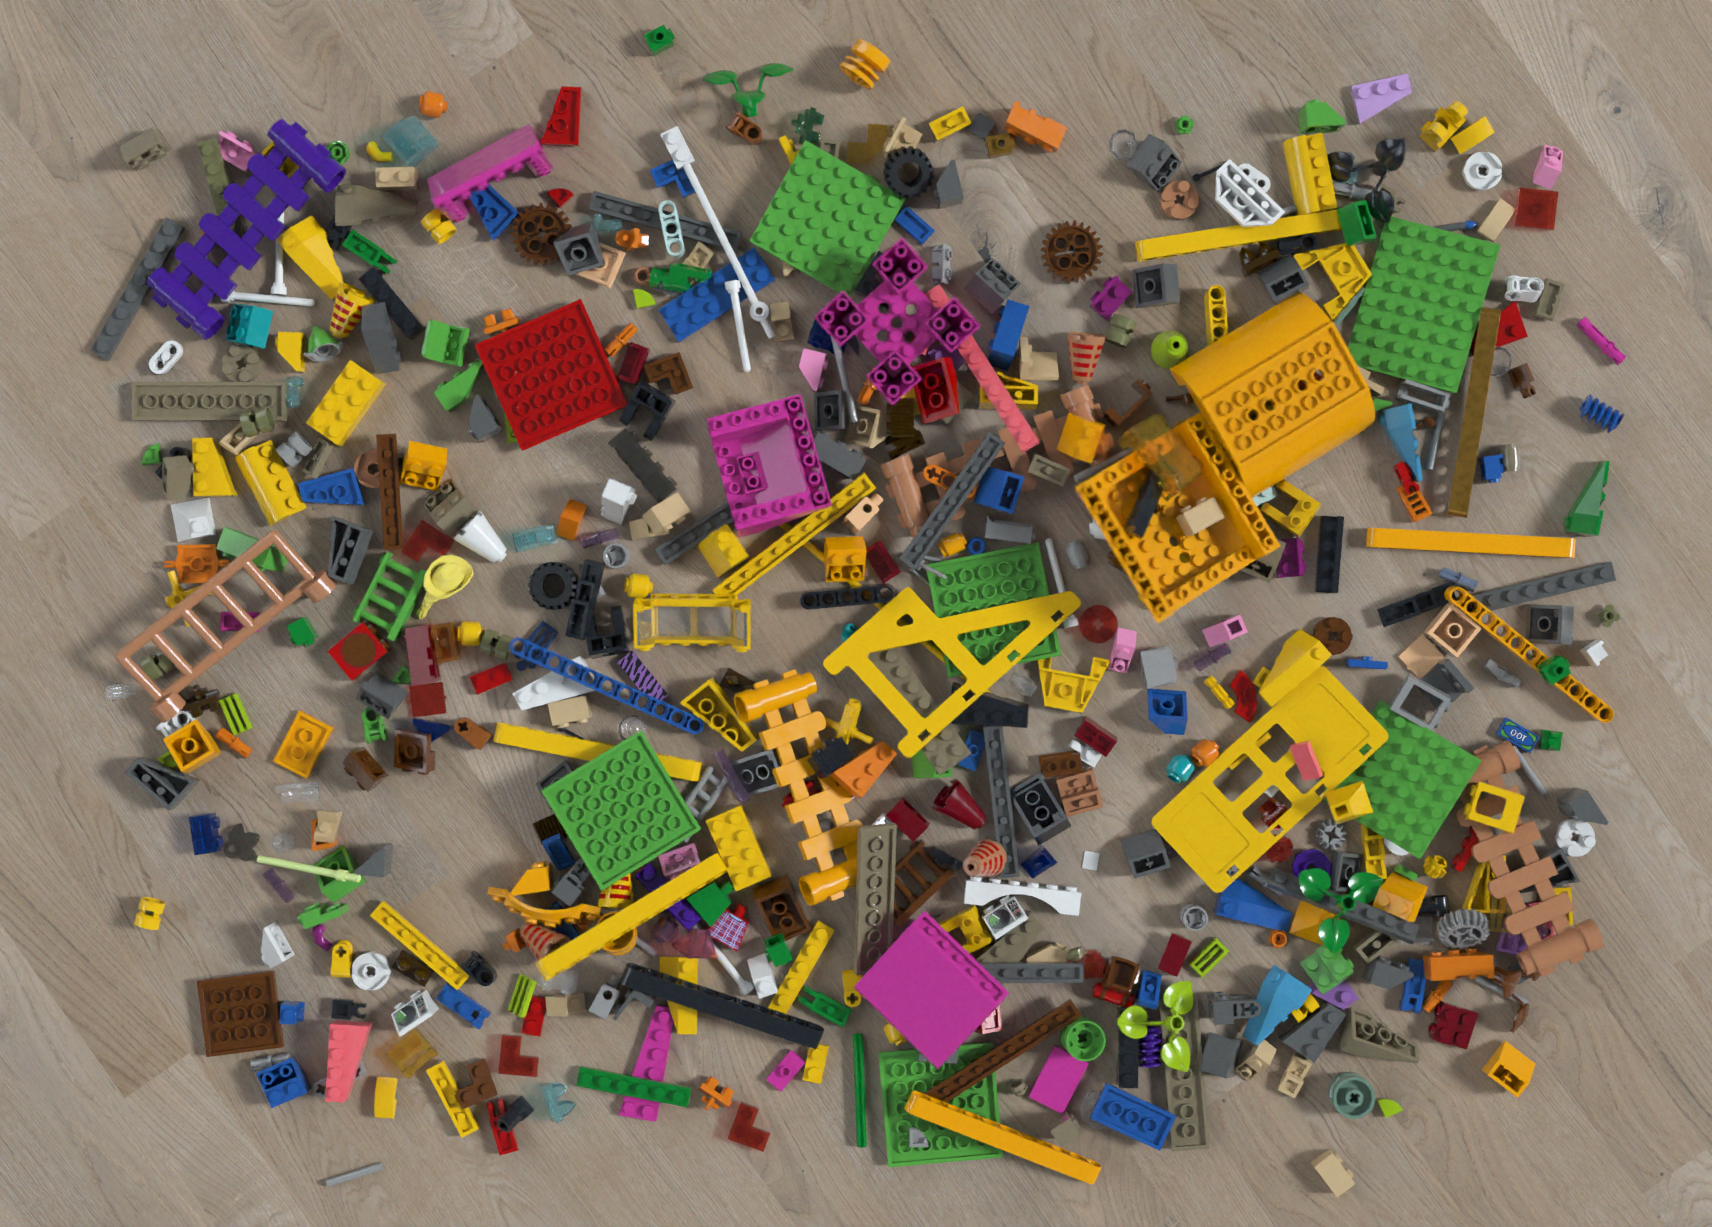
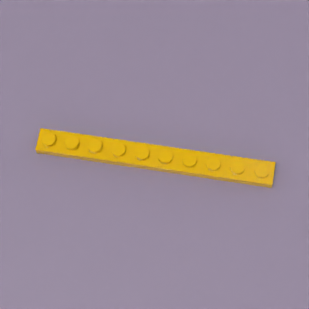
[712,472,876,595]

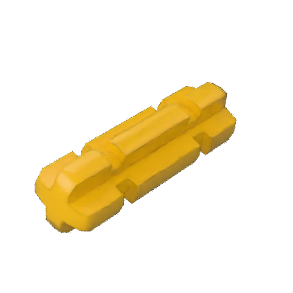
[1204,676,1235,709]

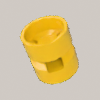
[420,208,457,244]
[134,897,166,930]
[1291,993,1320,1023]

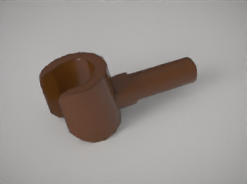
[1166,393,1194,405]
[1413,417,1436,431]

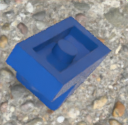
[1136,970,1162,1010]

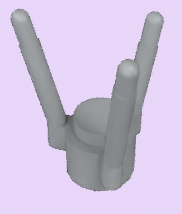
[905,555,946,587]

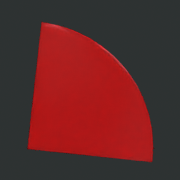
[547,188,574,208]

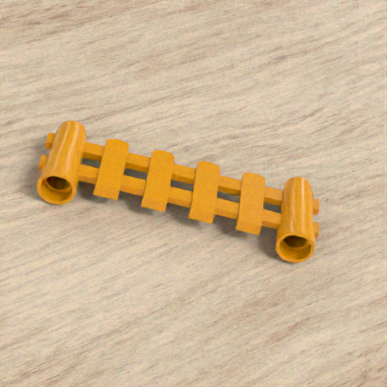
[734,669,863,906]

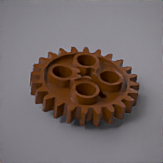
[510,203,573,266]
[1040,220,1103,284]

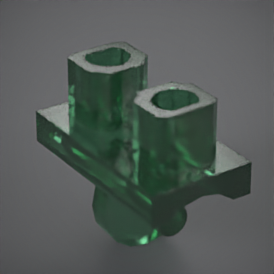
[791,107,824,144]

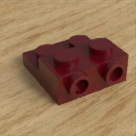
[1428,1001,1479,1050]

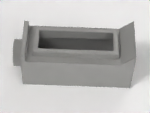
[1395,379,1450,412]
[984,516,1036,544]

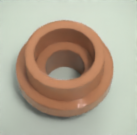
[634,267,651,286]

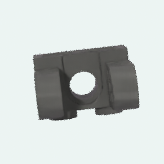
[552,858,590,906]
[1207,992,1261,1025]

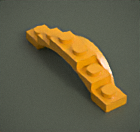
[487,886,604,928]

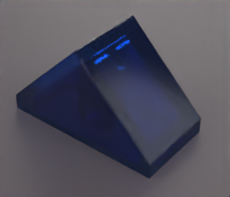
[412,718,454,743]
[1021,845,1057,879]

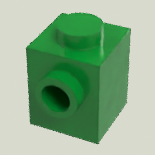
[644,25,675,56]
[286,617,318,648]
[1536,655,1572,685]
[764,932,793,967]

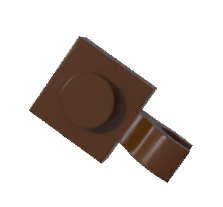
[1507,363,1536,399]

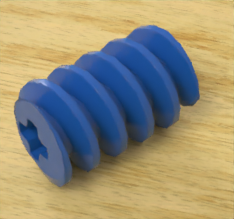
[1579,394,1624,433]

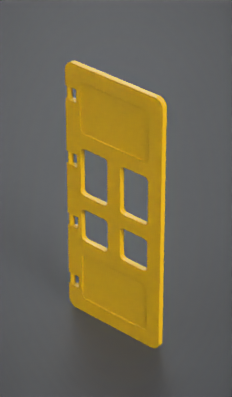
[1152,666,1388,893]

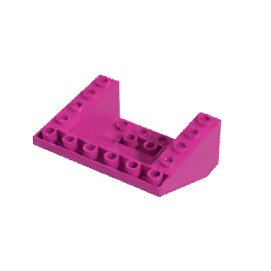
[428,124,553,223]
[707,394,832,538]
[854,911,1009,1070]

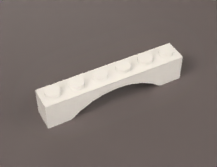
[963,876,1081,916]

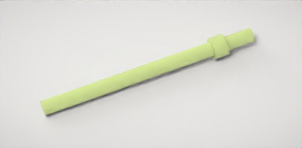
[257,855,361,883]

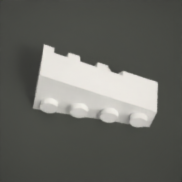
[512,656,595,710]

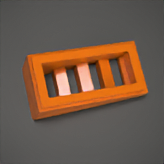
[1396,480,1433,523]

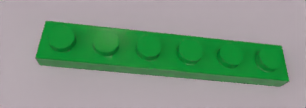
[576,1066,692,1107]

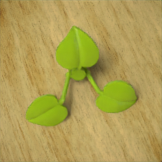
[1117,981,1194,1072]

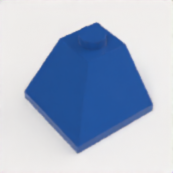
[1147,689,1188,735]

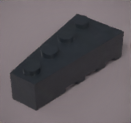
[951,681,1029,728]

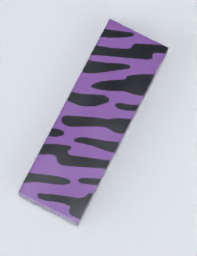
[617,650,669,701]

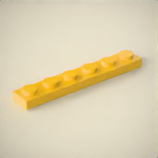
[370,900,470,990]
[767,920,835,1014]

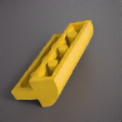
[1282,132,1337,216]
[235,440,307,527]

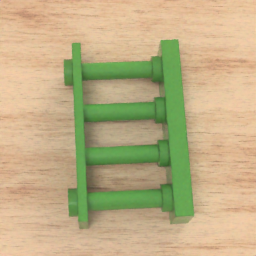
[352,552,427,641]

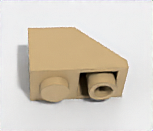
[1235,1040,1277,1081]

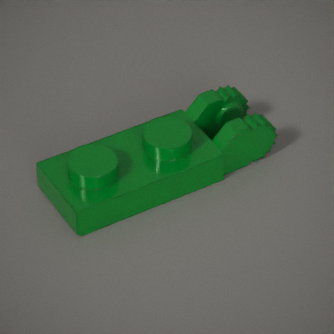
[342,229,397,274]
[797,986,852,1027]

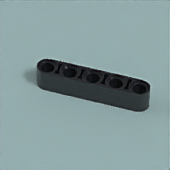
[800,583,895,610]

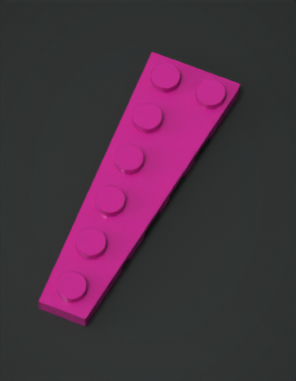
[619,1004,674,1122]

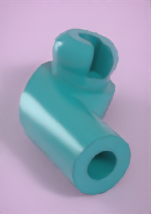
[841,623,856,643]

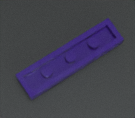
[635,863,702,931]

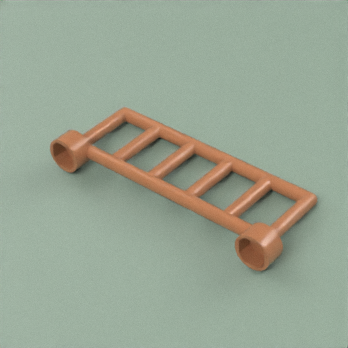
[115,530,337,723]

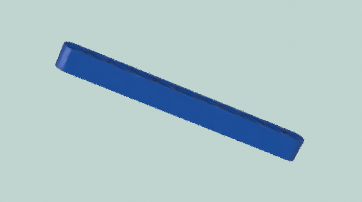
[509,637,704,734]

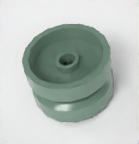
[1328,1072,1375,1119]

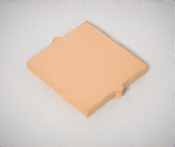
[1398,634,1444,679]

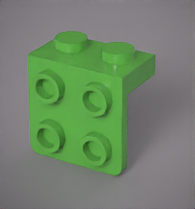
[421,319,470,367]

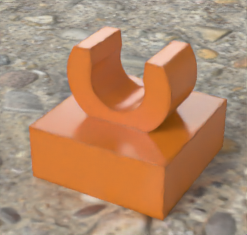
[502,928,527,953]

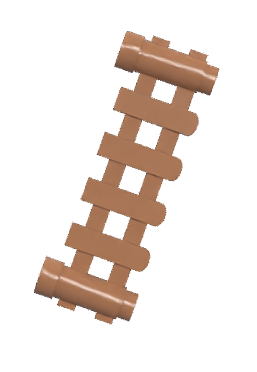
[880,384,1115,538]
[1455,740,1604,977]

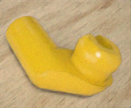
[366,141,393,162]

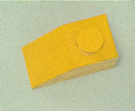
[275,332,306,373]

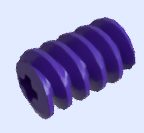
[1138,1026,1162,1068]

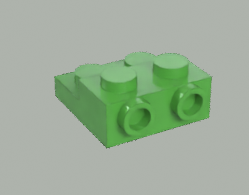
[297,902,349,929]
[1300,945,1355,996]

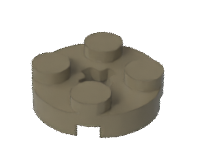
[222,345,262,382]

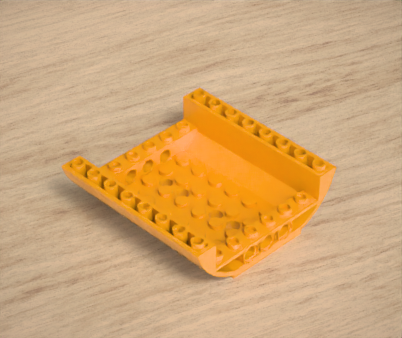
[1170,291,1375,498]
[1075,413,1280,624]

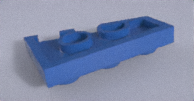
[470,184,519,241]
[298,468,365,505]

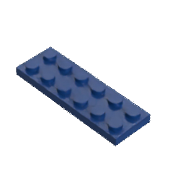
[658,247,775,343]

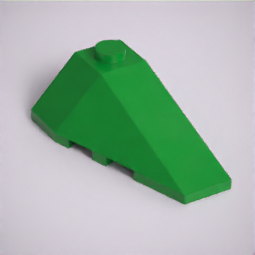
[1563,460,1610,537]

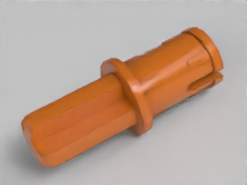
[604,323,638,357]
[857,368,876,406]
[216,728,253,759]
[1422,980,1453,1013]

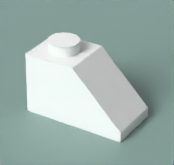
[747,953,778,999]

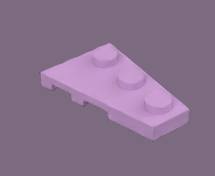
[1350,74,1412,125]

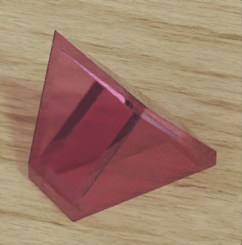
[672,929,717,958]

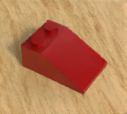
[912,357,959,424]

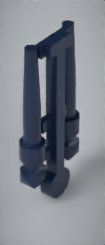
[515,620,559,671]

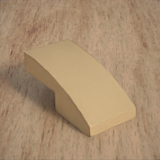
[1477,198,1516,243]
[682,242,715,285]
[1358,366,1385,396]
[1277,1053,1312,1098]

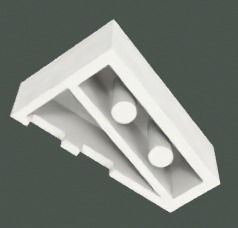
[600,478,637,525]

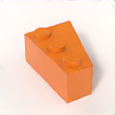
[1004,101,1067,153]
[829,741,897,798]
[1423,947,1495,981]

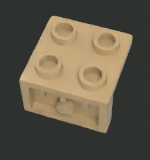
[883,117,923,169]
[1018,337,1059,381]

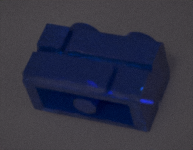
[189,812,223,855]

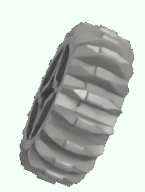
[1437,908,1490,949]

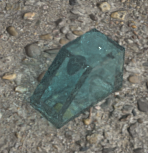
[512,524,557,553]

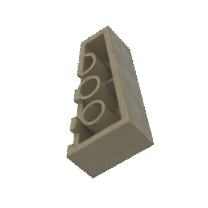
[974,910,1044,986]

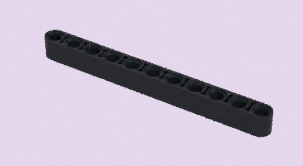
[620,963,825,1048]

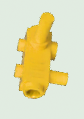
[165,570,213,627]
[825,699,874,745]

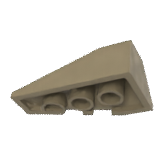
[335,184,418,226]
[1340,1007,1419,1063]

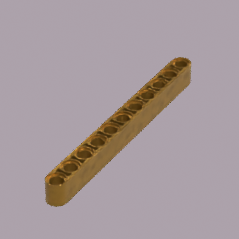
[1447,307,1501,518]

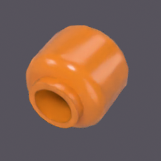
[418,91,447,118]
[1190,739,1219,767]

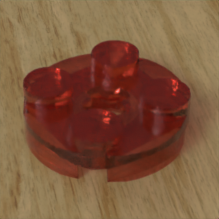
[1079,605,1118,643]

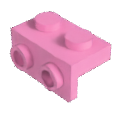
[218,130,258,173]

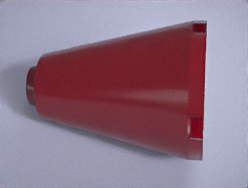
[932,779,986,830]

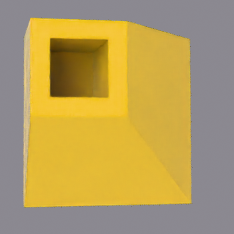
[1325,781,1373,825]

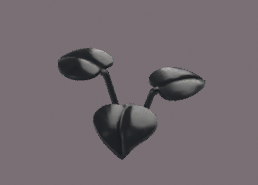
[1327,138,1406,222]

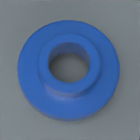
[967,537,986,555]

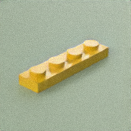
[426,1060,480,1138]

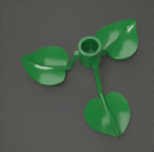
[703,63,793,117]
[1299,868,1383,953]

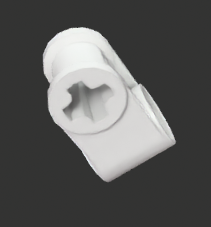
[1505,275,1544,303]
[156,710,195,737]

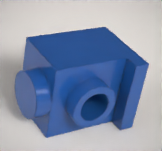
[1479,454,1504,484]
[279,1001,305,1025]

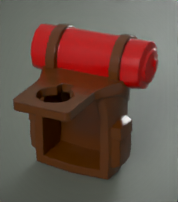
[1092,956,1141,1008]

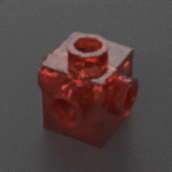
[1258,797,1289,831]
[1265,834,1294,863]

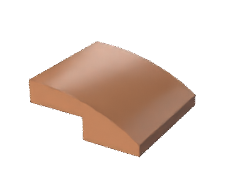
[1055,767,1103,817]

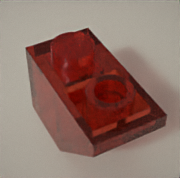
[1082,949,1104,979]

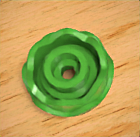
[326,141,350,165]

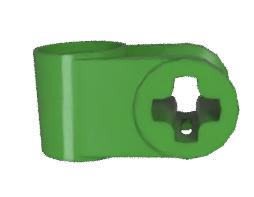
[362,707,387,744]

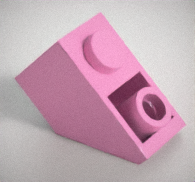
[1533,144,1563,190]
[799,348,829,393]
[1202,614,1248,647]
[1108,628,1137,674]

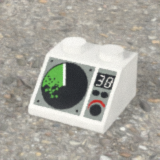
[982,895,1028,939]
[391,990,439,1037]

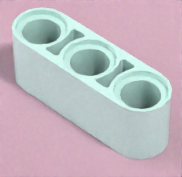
[659,200,685,258]

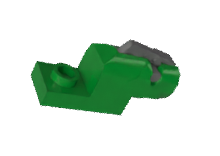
[649,262,712,296]

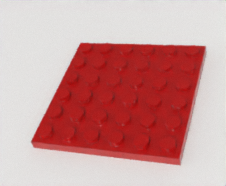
[475,299,627,451]

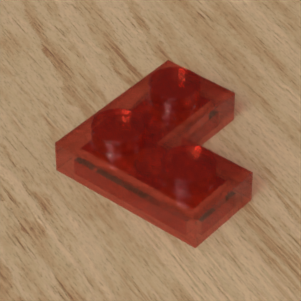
[401,520,455,562]
[498,1034,539,1077]
[728,1101,770,1152]

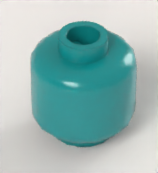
[1166,754,1195,784]

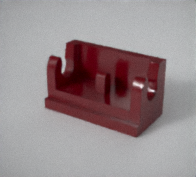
[617,342,650,386]
[866,540,901,583]
[1074,716,1117,757]
[886,797,930,842]
[1157,933,1193,977]

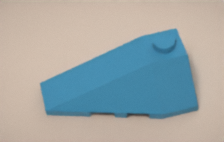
[1378,404,1423,482]
[1242,965,1312,1046]

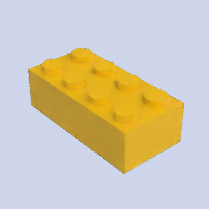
[306,360,386,447]
[706,804,772,891]

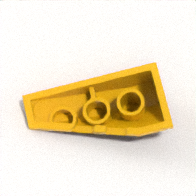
[1258,629,1332,707]
[659,956,698,1034]

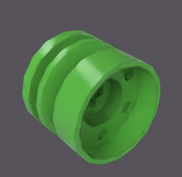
[1060,1016,1106,1061]

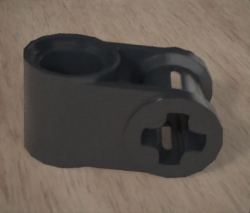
[460,951,497,986]

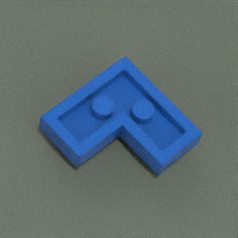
[650,160,696,198]

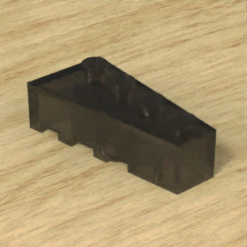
[608,428,677,504]

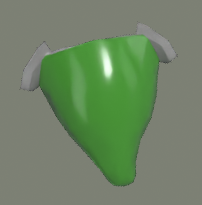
[303,326,343,362]

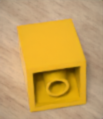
[697,524,750,577]

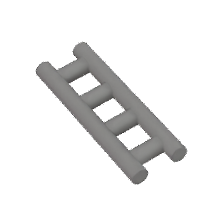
[683,765,731,842]

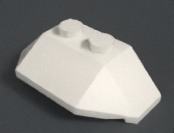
[1215,159,1285,227]

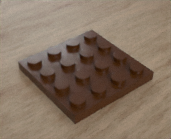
[197,970,284,1057]

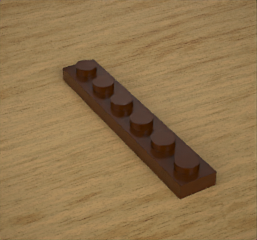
[376,433,403,550]

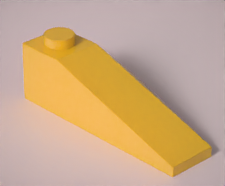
[277,216,345,300]

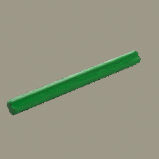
[852,1033,867,1148]

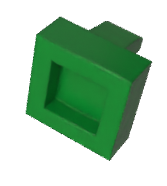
[1539,729,1563,751]

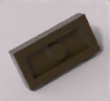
[1240,242,1281,277]
[885,428,925,460]
[720,668,756,694]
[391,950,434,987]

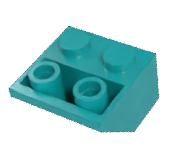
[226,303,273,349]

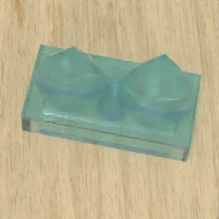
[540,1083,576,1123]

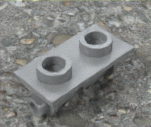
[932,244,953,285]

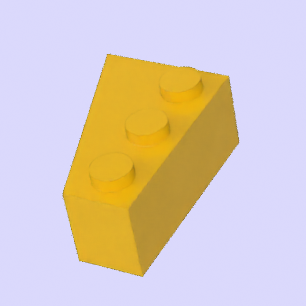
[979,372,1038,410]
[192,438,238,497]
[1462,854,1506,913]

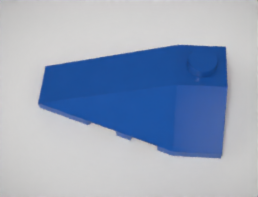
[1213,878,1292,932]

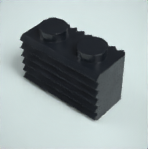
[807,736,854,779]

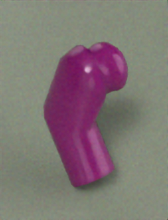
[312,923,333,952]

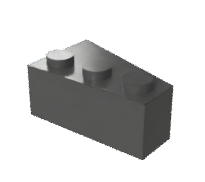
[361,302,402,374]
[811,430,866,480]
[328,516,373,584]
[125,757,200,811]
[1278,1000,1346,1063]

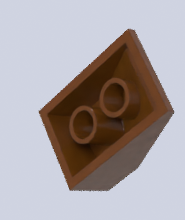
[343,747,389,792]
[752,874,812,941]

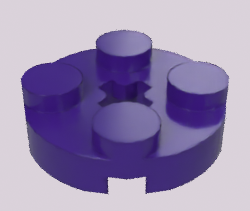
[1292,849,1331,877]

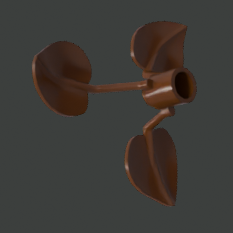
[1490,966,1540,1033]

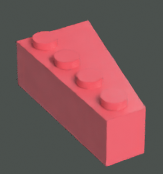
[325,1020,373,1103]

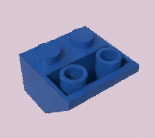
[974,467,1025,514]
[256,1057,312,1108]

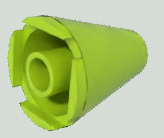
[1151,331,1189,369]

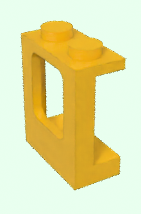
[1463,781,1525,834]

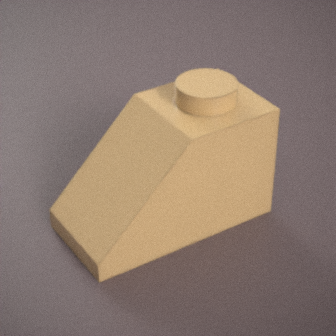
[1025,942,1069,962]

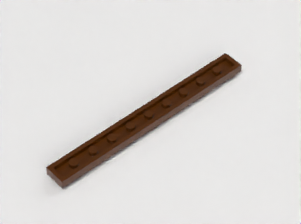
[918,999,1081,1120]

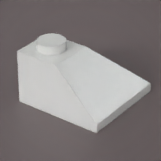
[171,498,216,542]
[261,922,295,969]

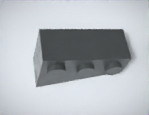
[1510,846,1581,893]

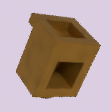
[985,133,1015,159]

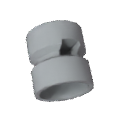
[276,431,313,468]
[603,543,630,569]
[1180,903,1208,931]

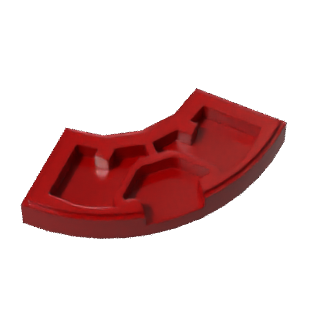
[1229,670,1257,723]

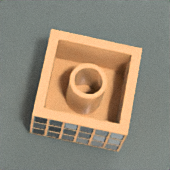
[1423,603,1482,658]

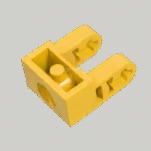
[1419,101,1468,152]
[1259,479,1321,538]
[938,905,993,953]

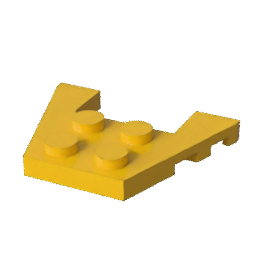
[1293,243,1372,320]
[1037,657,1110,714]

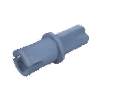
[1439,567,1478,592]

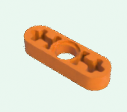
[923,464,976,498]

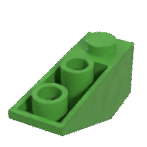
[434,360,484,413]

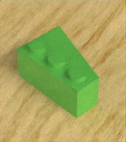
[216,527,288,573]

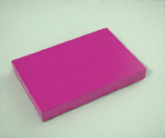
[1028,1045,1089,1114]

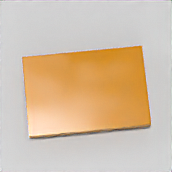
[273,710,334,779]

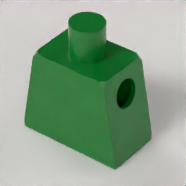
[687,880,735,927]

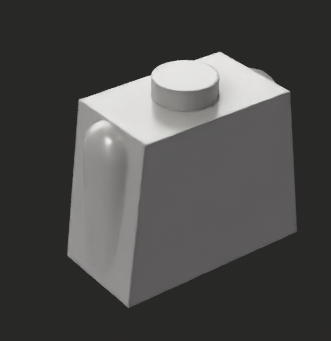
[1138,646,1178,689]

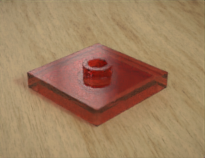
[1514,187,1558,231]

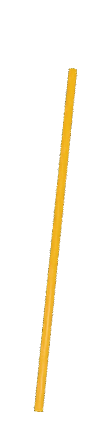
[778,522,991,693]

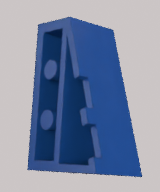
[987,299,1029,372]

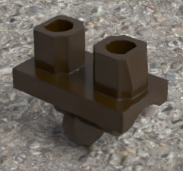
[183,684,221,718]

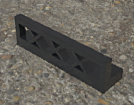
[1123,458,1172,539]
[1314,516,1344,593]

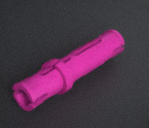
[1576,317,1626,365]

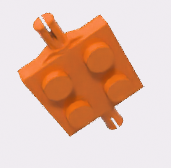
[164,544,231,583]

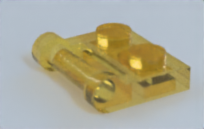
[386,1028,439,1079]

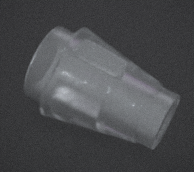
[105,683,135,702]

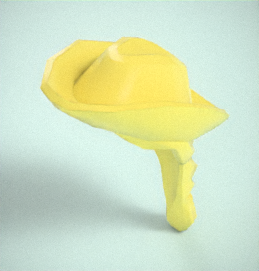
[416,554,474,619]

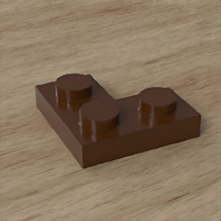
[644,352,693,395]
[455,1058,498,1110]

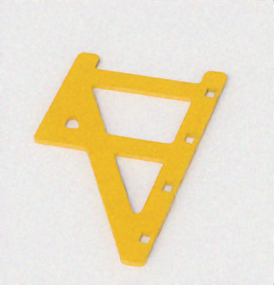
[823,587,1081,758]

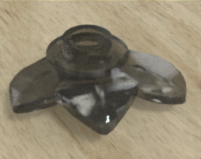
[223,823,260,861]

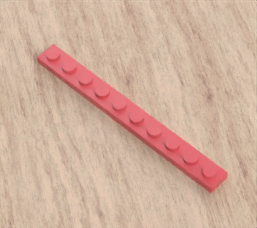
[924,284,1040,453]

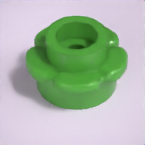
[1175,115,1194,134]

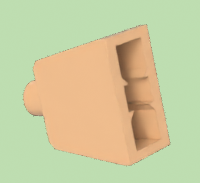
[841,493,884,535]

